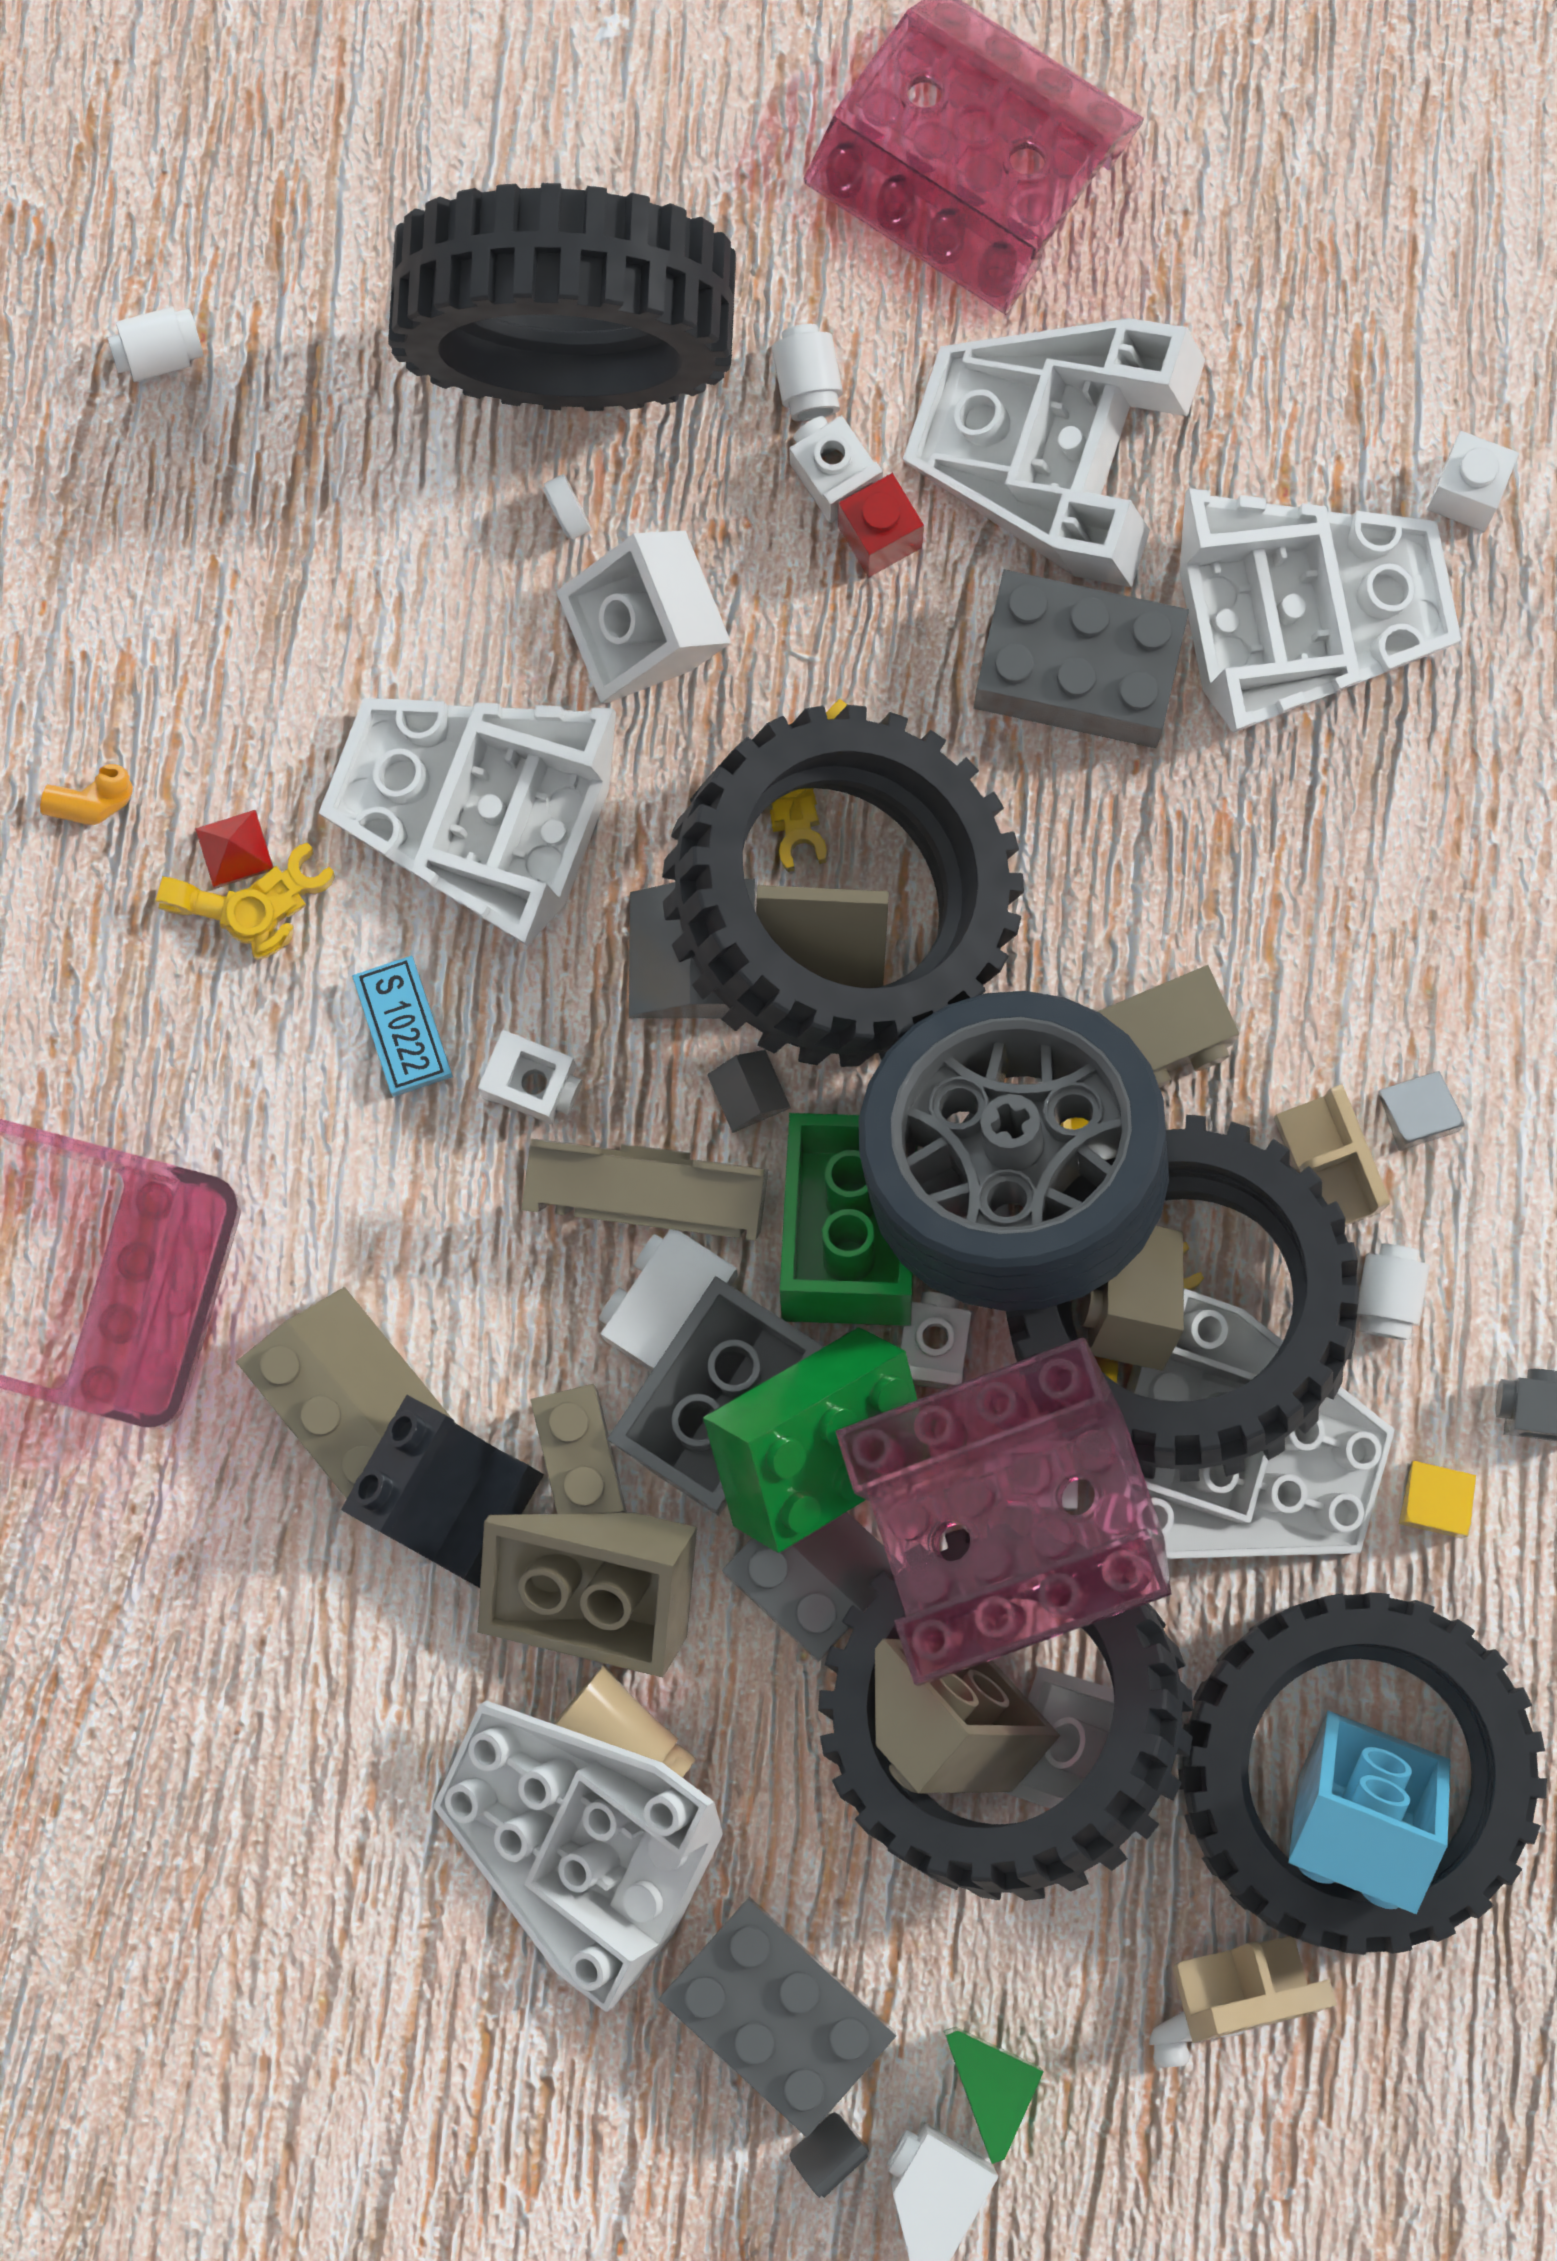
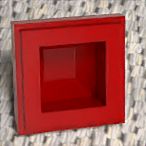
[195,810,274,889]

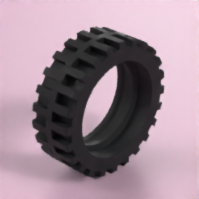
[388,183,736,411]
[662,704,1024,1067]
[1006,1115,1359,1482]
[818,1524,1193,1901]
[1178,1592,1547,1955]

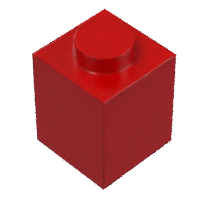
[838,473,924,578]

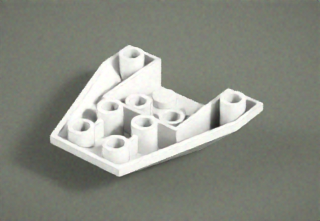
[1101,1288,1395,1559]
[433,1701,723,2012]

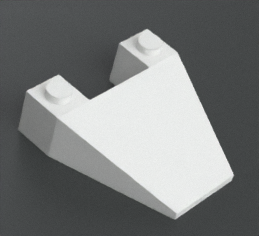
[903,318,1205,587]

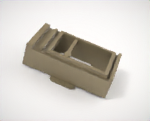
[522,1139,769,1241]

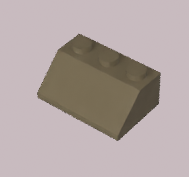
[236,1287,456,1499]
[875,1639,1061,1793]

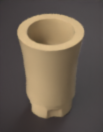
[553,1664,696,1778]

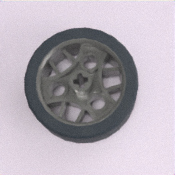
[859,991,1169,1311]

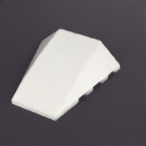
[1180,488,1461,733]
[319,698,616,946]

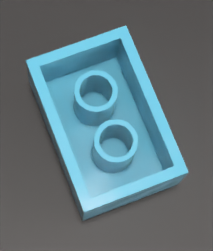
[1288,1710,1451,1914]

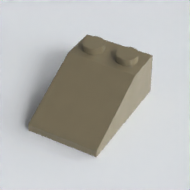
[756,885,889,988]
[477,1512,697,1678]

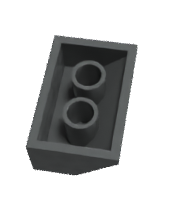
[607,1276,824,1516]

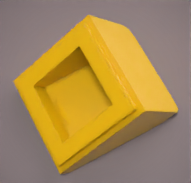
[1398,1461,1476,1539]

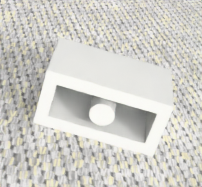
[599,1229,738,1372]

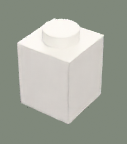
[1427,430,1519,532]

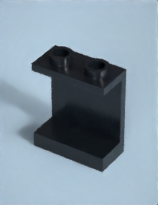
[341,1395,544,1588]

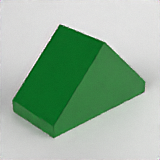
[943,2026,1044,2164]

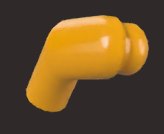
[40,764,133,825]

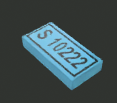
[352,955,453,1097]

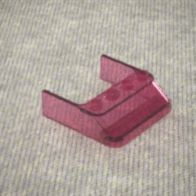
[0,1119,241,1430]

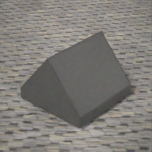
[707,1050,791,1133]

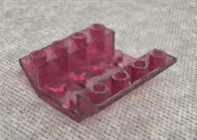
[803,0,1144,315]
[835,1338,1172,1686]

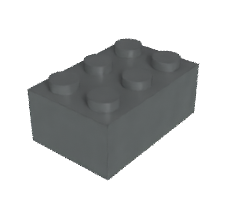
[973,569,1189,748]
[658,1896,897,2138]

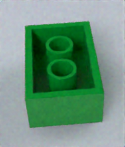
[779,1113,918,1326]
[703,1327,932,1553]

